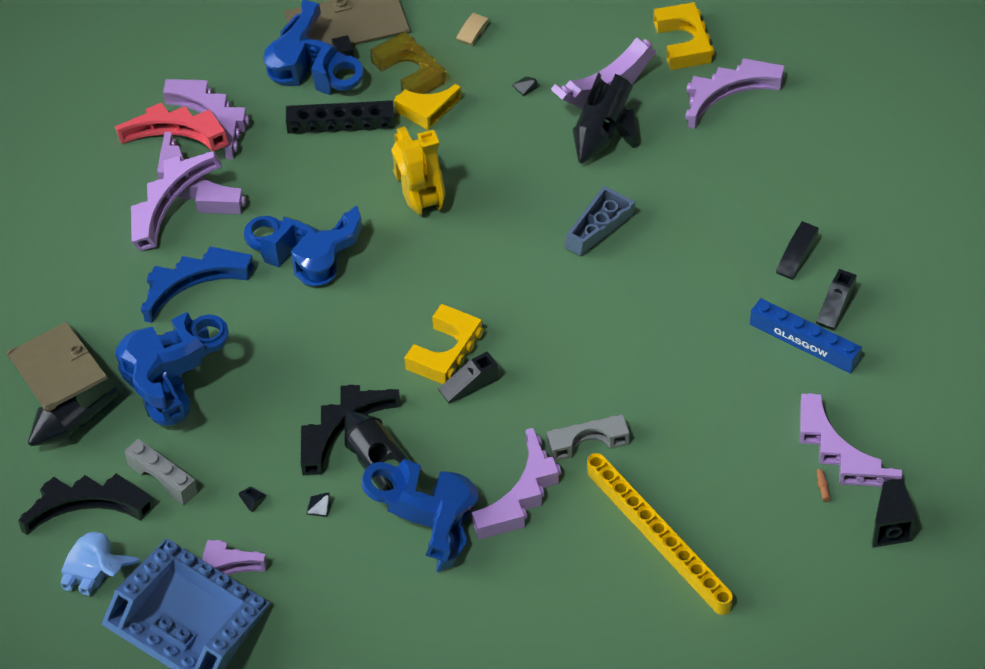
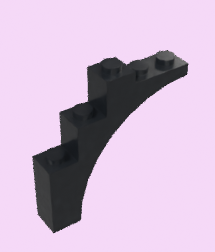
[301,385,400,476]
[18,473,154,535]

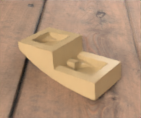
[456,13,489,46]

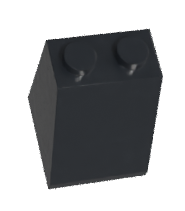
[872,479,916,548]

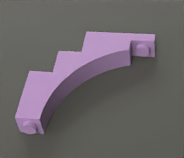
[551,38,657,109]
[157,132,246,214]
[800,393,902,487]

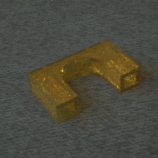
[370,31,446,94]

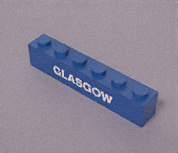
[750,298,862,374]

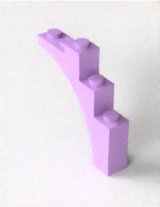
[685,58,785,129]
[163,79,250,159]
[131,151,222,251]
[472,428,561,540]
[202,540,267,575]

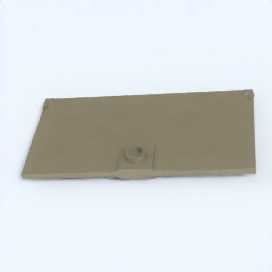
[284,0,410,45]
[6,322,108,412]

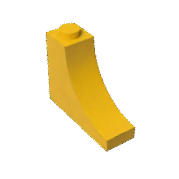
[394,84,461,130]

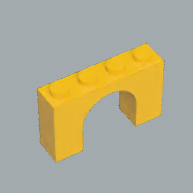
[653,2,714,70]
[404,304,484,384]

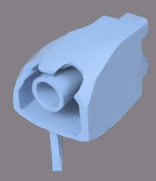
[61,532,140,596]

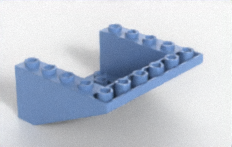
[101,538,270,669]

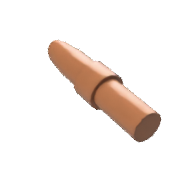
[817,469,831,502]

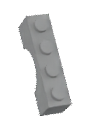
[546,415,629,461]
[124,439,198,506]

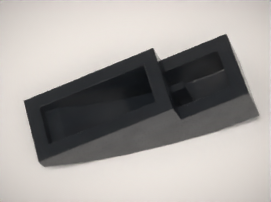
[616,107,637,148]
[776,221,819,280]

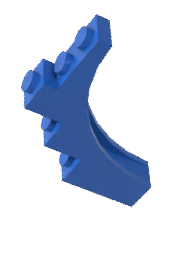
[141,246,254,323]

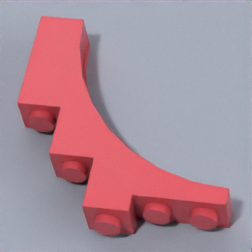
[115,102,229,151]

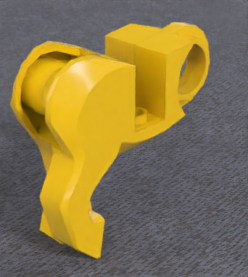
[391,126,445,216]

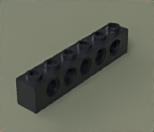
[286,100,394,134]

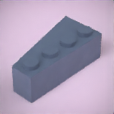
[564,186,636,256]

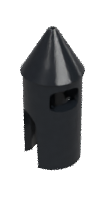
[572,72,633,164]
[28,387,118,446]
[345,410,419,491]

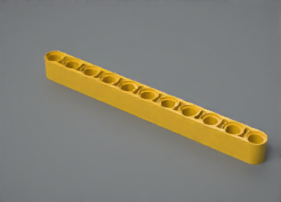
[587,453,733,615]

